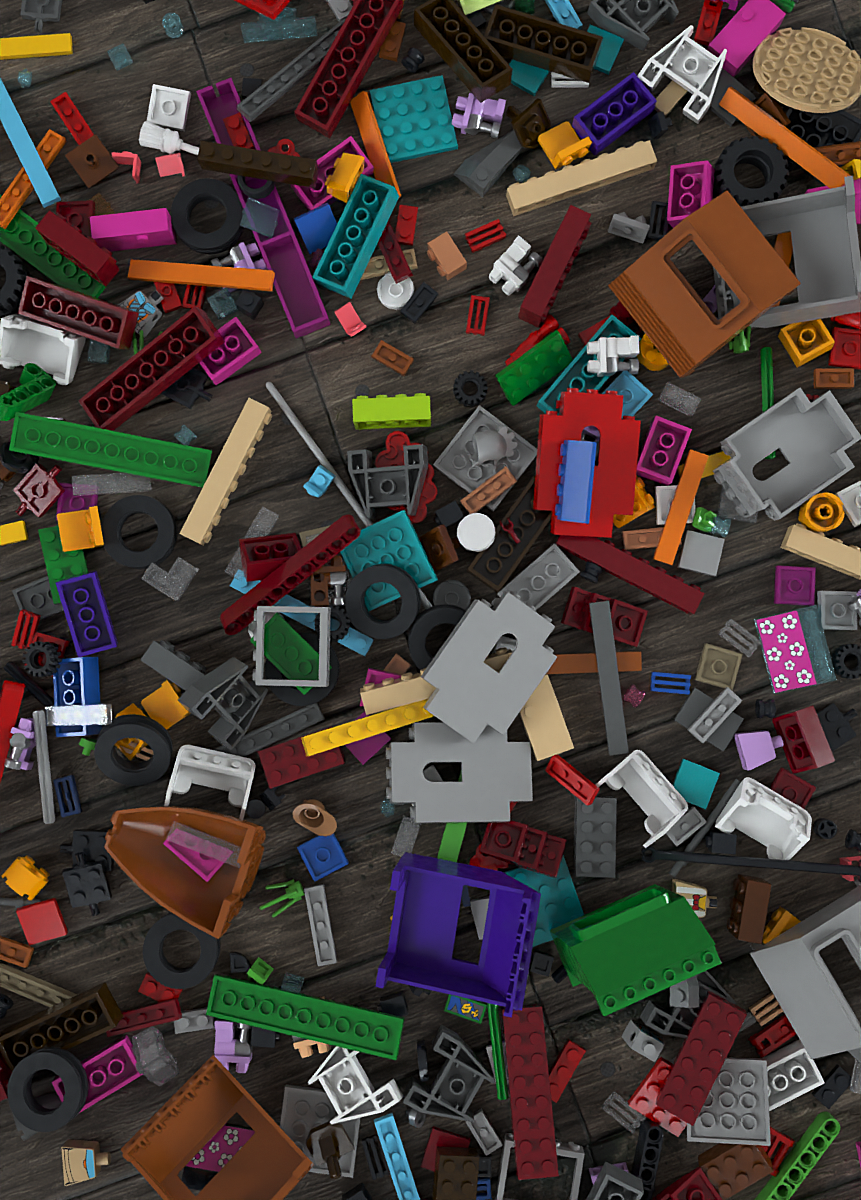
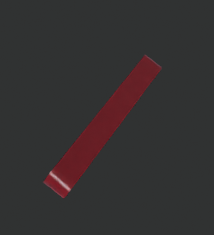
[220,515,361,635]

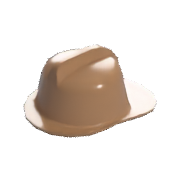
[293,799,337,836]

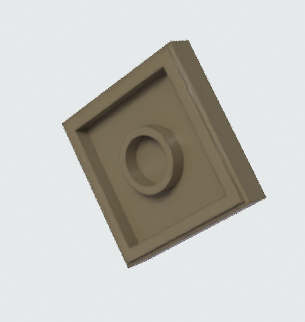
[694,643,743,691]

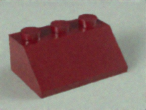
[239,533,301,582]
[772,705,835,774]

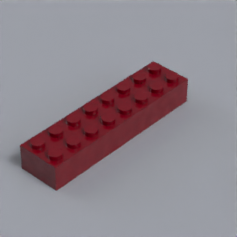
[294,0,403,138]
[78,306,225,431]
[501,1004,559,1180]

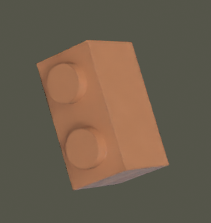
[426,231,467,280]

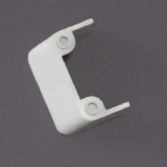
[164,745,256,820]
[595,750,688,848]

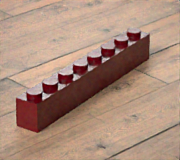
[555,535,705,615]

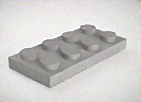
[497,543,580,610]

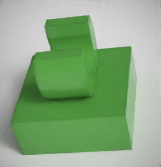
[692,507,717,532]
[246,957,274,985]

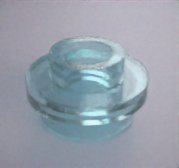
[18,68,32,88]
[512,165,531,183]
[380,798,394,818]

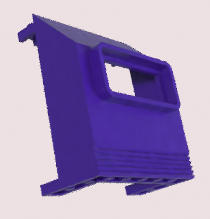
[376,852,541,1018]

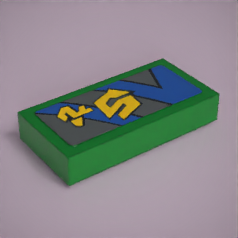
[444,994,487,1024]

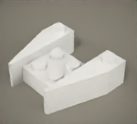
[637,25,727,124]
[308,1046,404,1124]

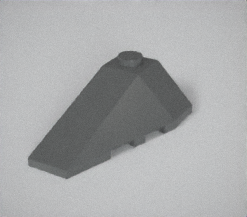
[454,129,524,198]

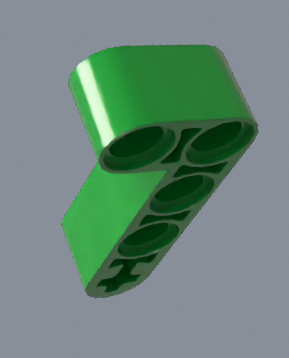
[0,363,56,421]

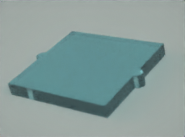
[240,197,280,238]

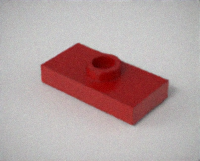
[154,282,183,313]

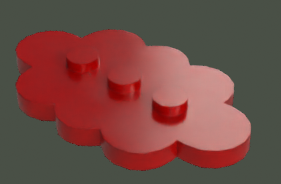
[375,431,438,524]

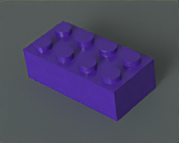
[572,72,657,156]
[56,570,118,658]

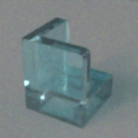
[207,288,238,320]

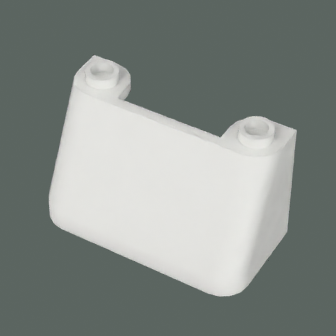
[0,313,86,385]
[715,777,812,860]

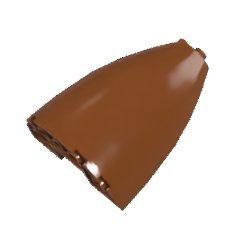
[104,806,266,939]

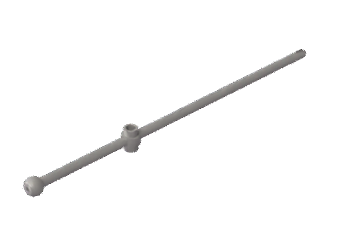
[266,382,440,626]

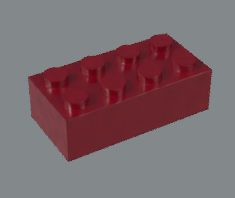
[35,210,119,287]
[258,725,346,789]

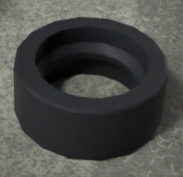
[237,175,275,199]

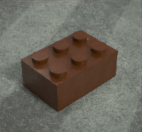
[727,874,772,944]
[698,1143,773,1200]

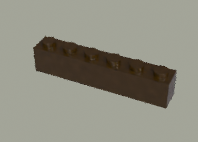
[197,141,319,188]

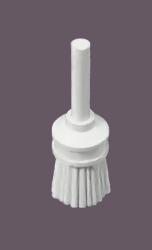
[139,121,199,155]

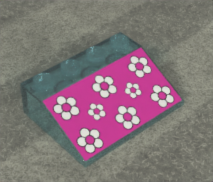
[754,605,837,694]

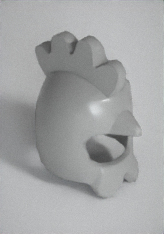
[470,425,517,466]

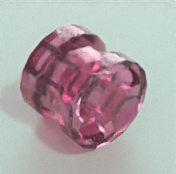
[622,684,646,708]

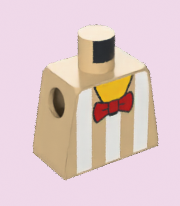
[672,879,717,918]

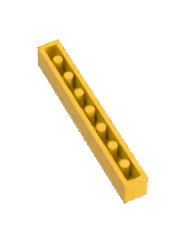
[301,699,434,756]

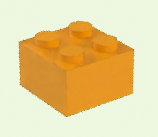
[778,319,835,368]

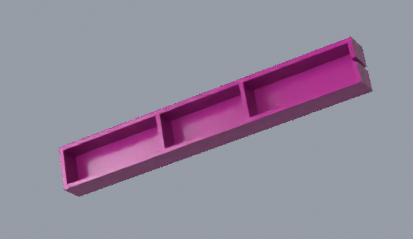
[196,78,331,339]

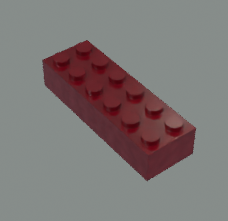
[518,205,592,327]
[18,276,139,350]
[656,991,747,1126]

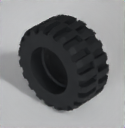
[713,136,789,207]
[0,244,30,320]

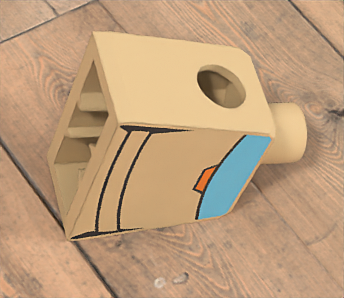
[61,1139,111,1186]

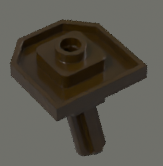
[505,98,551,149]
[306,1121,354,1179]

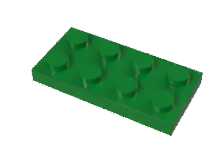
[495,330,573,406]
[38,526,88,605]
[250,613,333,695]

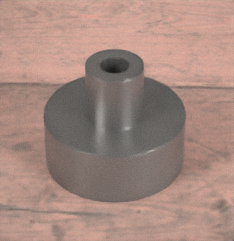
[406,1108,427,1128]

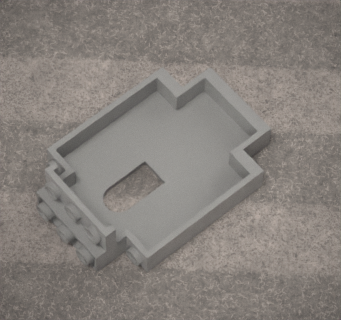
[713,388,861,521]
[421,591,557,743]
[386,723,533,823]

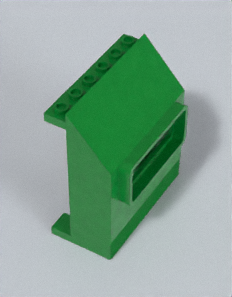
[550,884,722,1016]

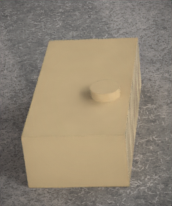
[519,674,574,761]

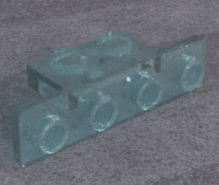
[241,7,317,43]

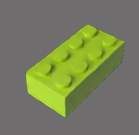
[352,393,431,430]

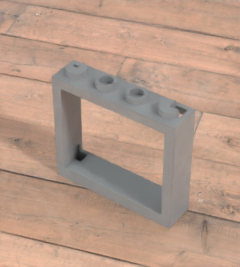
[252,606,331,687]
[494,1133,585,1200]

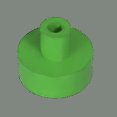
[79,737,97,756]

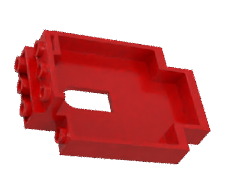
[533,388,641,538]

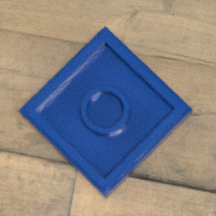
[294,202,337,255]
[297,833,349,882]

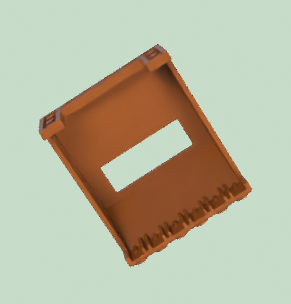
[608,190,801,378]
[120,1055,314,1200]

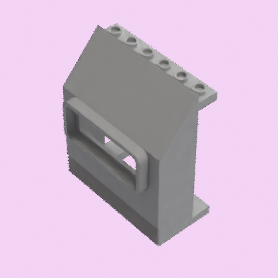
[713,175,861,328]
[750,879,861,1059]

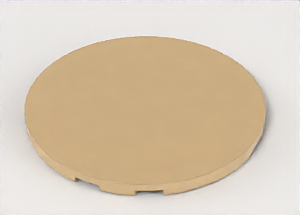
[752,27,861,113]

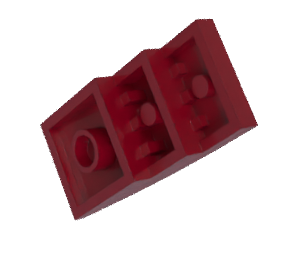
[561,587,648,647]
[479,820,567,878]
[651,1167,722,1200]

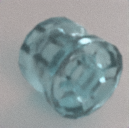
[162,13,183,38]
[173,424,197,446]
[710,515,731,537]

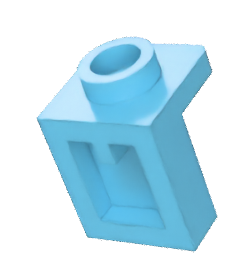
[303,465,336,497]

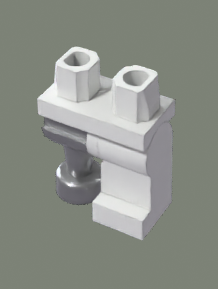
[489,235,543,296]
[587,335,639,377]

